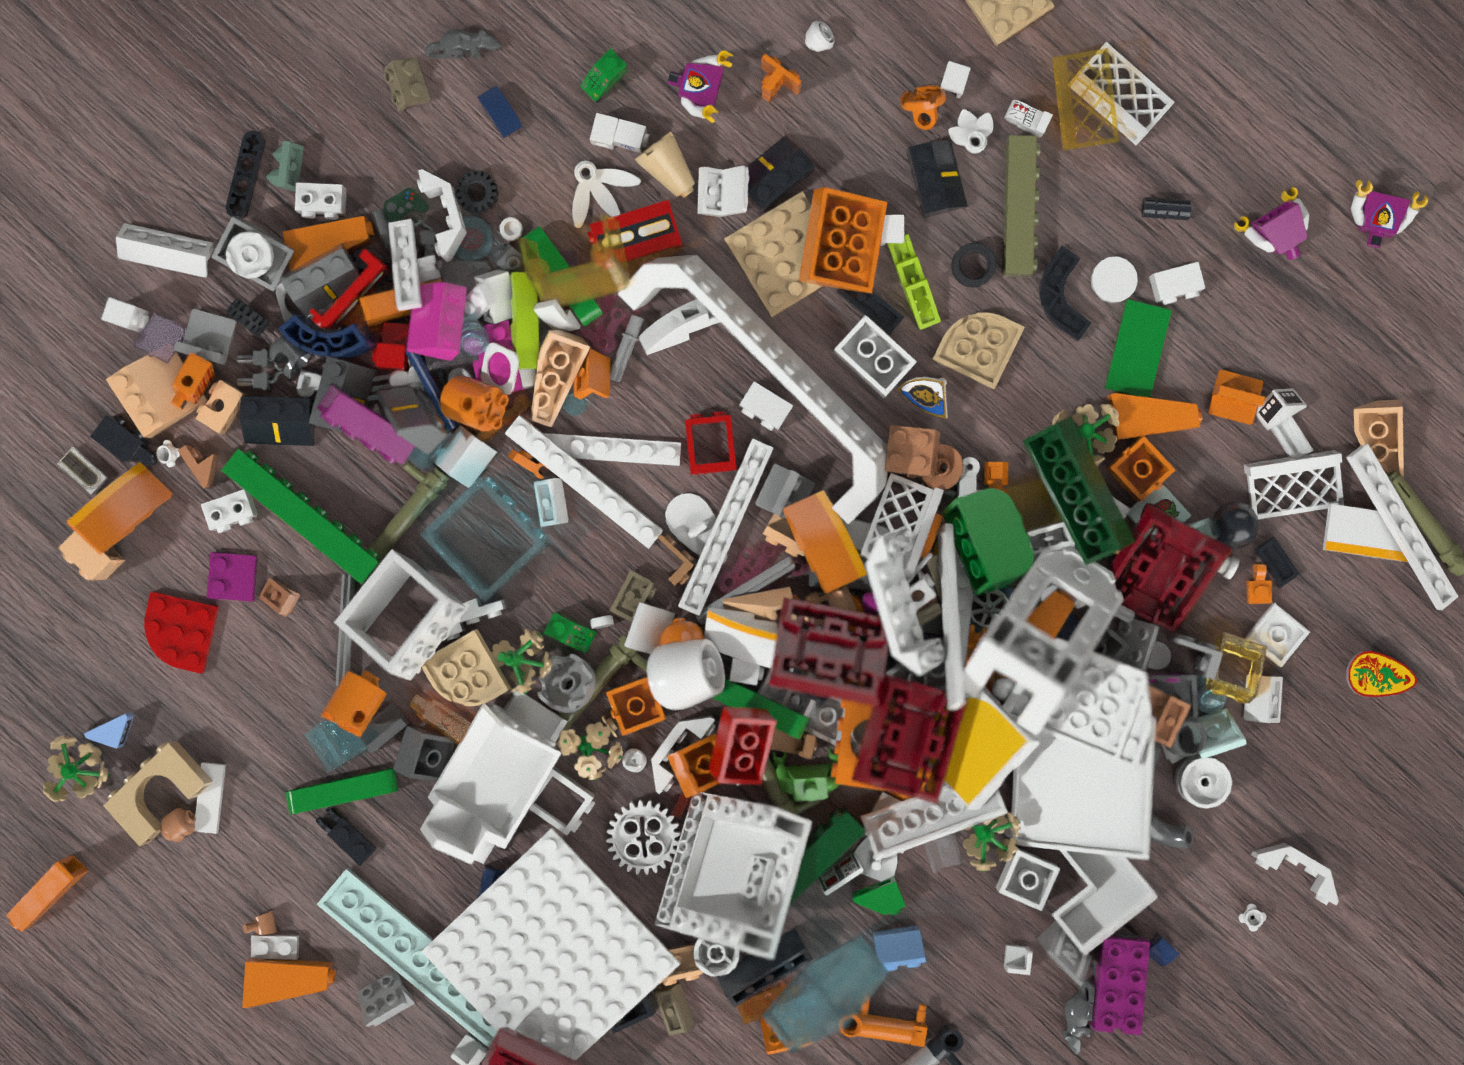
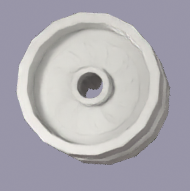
[1174,754,1232,808]

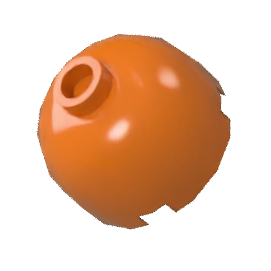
[660,618,705,645]

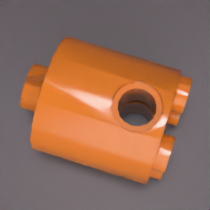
[440,375,509,432]
[321,670,387,738]

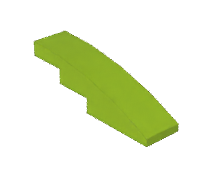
[886,233,941,330]
[510,272,539,370]

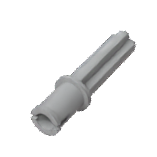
[610,314,645,382]

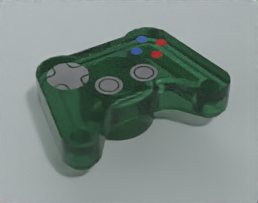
[383,188,429,223]

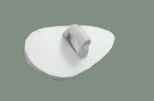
[665,493,727,564]

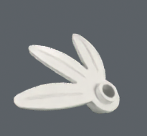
[572,161,641,228]

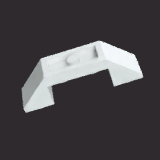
[417,169,467,262]
[651,715,716,794]
[1251,843,1339,905]

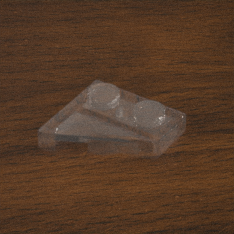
[436,260,491,296]

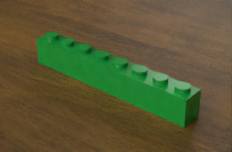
[221,449,382,584]

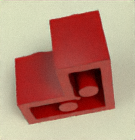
[372,322,410,372]

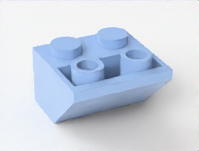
[873,925,926,971]

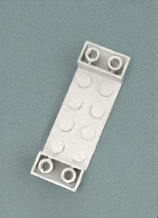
[866,526,945,675]

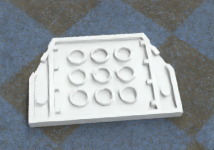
[1009,638,1153,770]

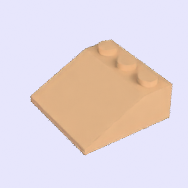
[106,344,208,439]

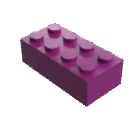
[317,385,415,465]

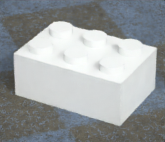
[833,315,917,398]

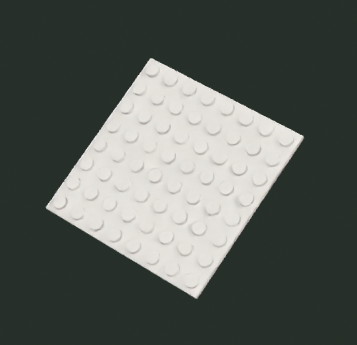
[421,828,680,1061]

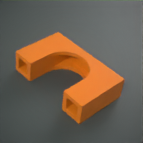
[831,697,896,792]

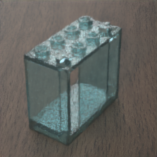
[420,477,549,602]
[763,935,889,1053]

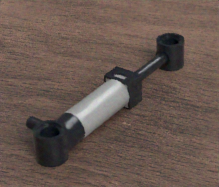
[901,1024,963,1065]

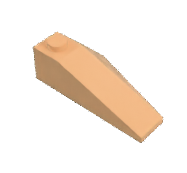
[530,330,590,427]
[1354,399,1404,477]

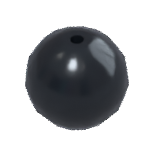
[1211,502,1259,549]

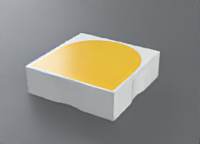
[928,686,1040,810]

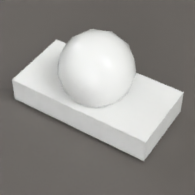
[992,678,1025,713]

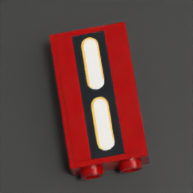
[587,200,683,271]
[309,249,391,330]

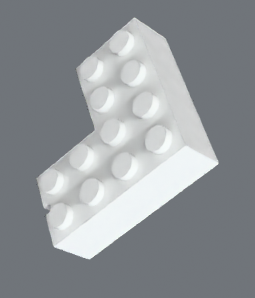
[1052,850,1158,955]

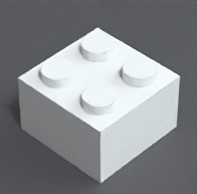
[996,847,1060,911]

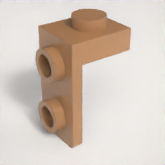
[657,534,694,585]
[770,729,817,759]

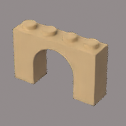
[103,741,213,847]

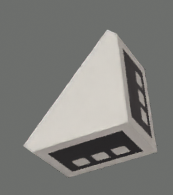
[1255,388,1307,431]

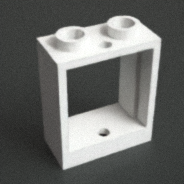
[529,766,595,835]

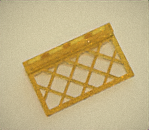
[1052,48,1119,151]

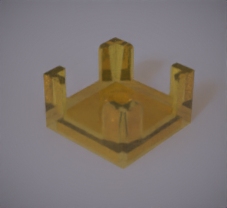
[1004,479,1063,531]

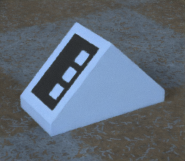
[84,712,134,749]

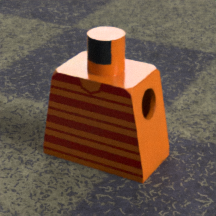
[170,352,216,410]

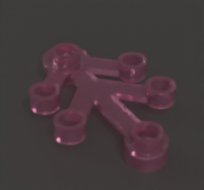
[563,268,626,355]
[718,543,805,594]

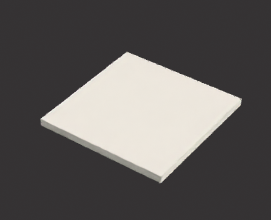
[1010,717,1156,859]

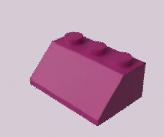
[406,282,467,361]
[466,320,525,393]

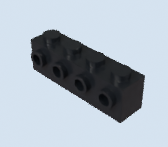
[716,928,813,1007]

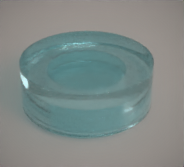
[563,393,586,416]

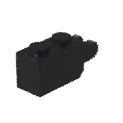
[90,414,158,466]

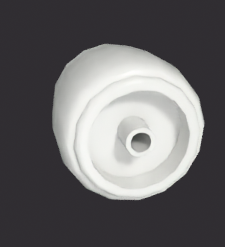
[647,639,725,710]

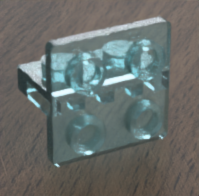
[305,720,366,772]

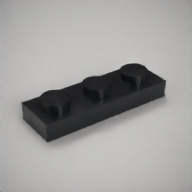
[836,289,904,335]

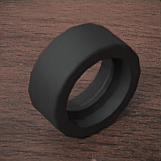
[951,242,996,288]

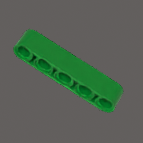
[521,226,603,326]
[712,678,810,740]
[285,768,399,815]

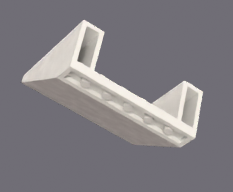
[655,792,812,959]

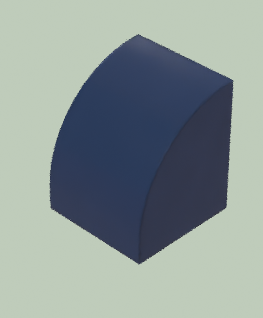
[1149,933,1180,967]

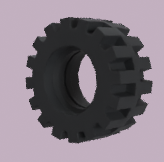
[225,297,270,337]

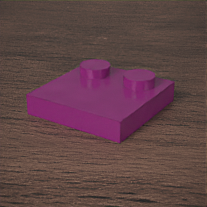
[207,552,258,602]

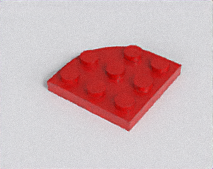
[144,591,219,674]

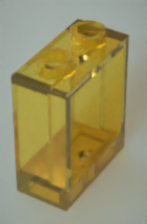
[1205,632,1267,703]

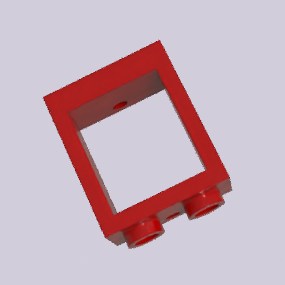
[685,411,737,475]

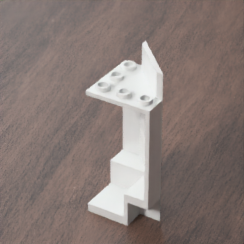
[420,691,568,865]

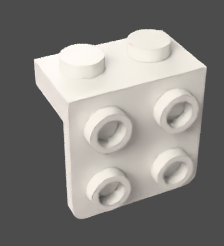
[697,166,749,217]

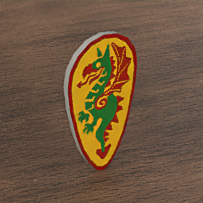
[1346,651,1417,697]

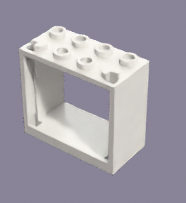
[334,550,468,681]

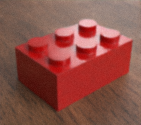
[709,707,776,785]

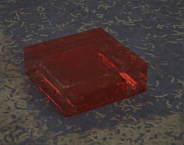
[672,791,689,818]

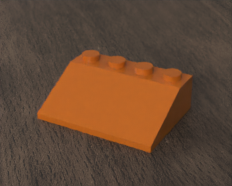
[798,187,887,293]

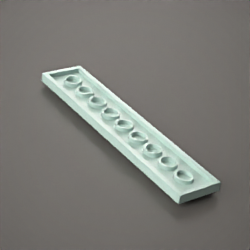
[317,868,497,1048]

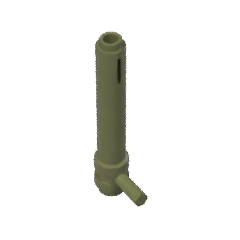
[367,461,450,561]
[1387,471,1464,576]
[557,631,648,730]
[762,756,820,817]

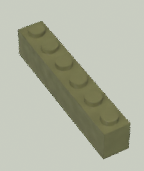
[1003,135,1040,277]

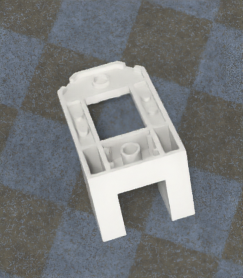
[963,548,1124,737]

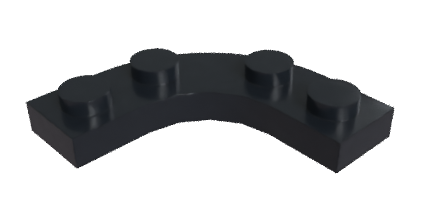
[1039,245,1092,342]

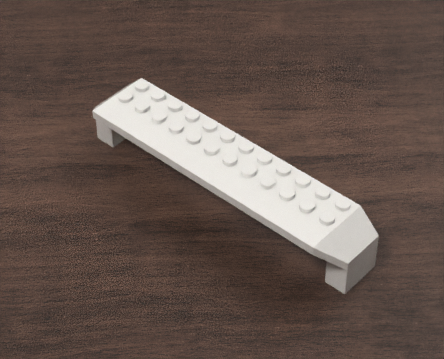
[618,255,888,524]

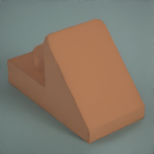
[177,445,219,489]
[258,578,300,617]

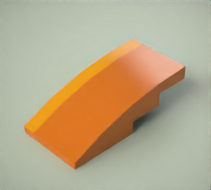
[67,463,173,555]
[782,490,867,593]

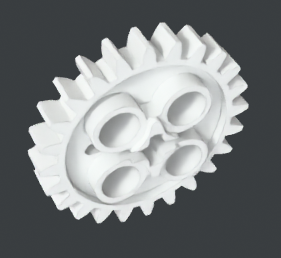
[606,799,681,875]

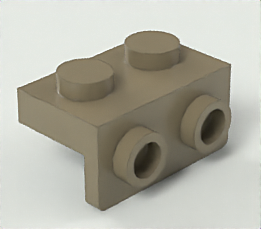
[384,57,431,111]
[610,570,657,623]

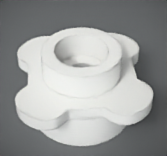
[157,440,180,467]
[1238,904,1266,931]

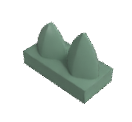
[266,141,304,192]

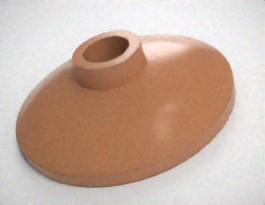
[921,444,964,490]

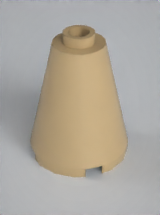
[635,132,695,198]

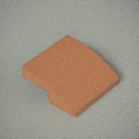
[1148,685,1191,748]

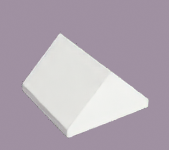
[433,425,497,489]

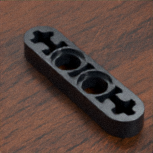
[226,131,265,218]

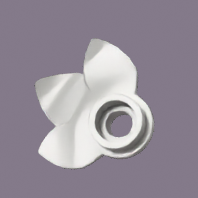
[948,109,993,153]
[388,366,424,391]

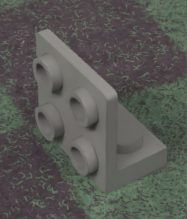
[174,309,237,365]
[1168,634,1223,680]

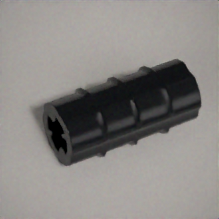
[1141,197,1191,220]

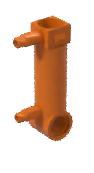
[838,995,927,1047]

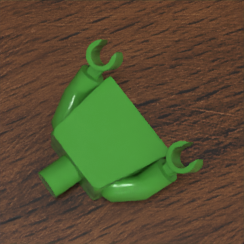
[772,747,840,801]

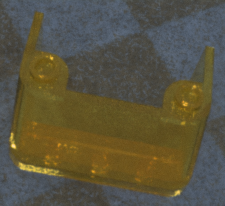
[519,215,630,307]

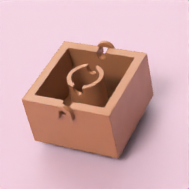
[885,425,941,478]

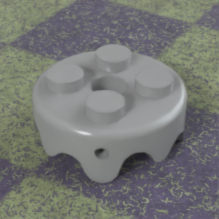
[537,654,596,713]

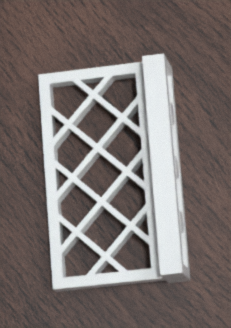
[1068,42,1175,145]
[1244,450,1344,519]
[860,473,944,578]

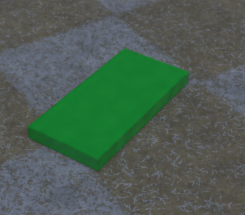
[1104,299,1172,398]

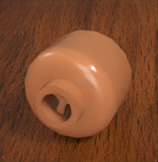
[160,808,196,842]

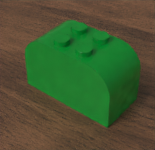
[942,488,1034,597]

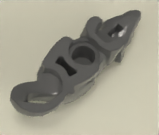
[425,29,502,59]
[1063,980,1095,1054]

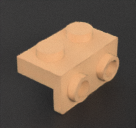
[763,514,804,558]
[660,943,703,986]

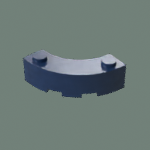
[278,314,377,358]

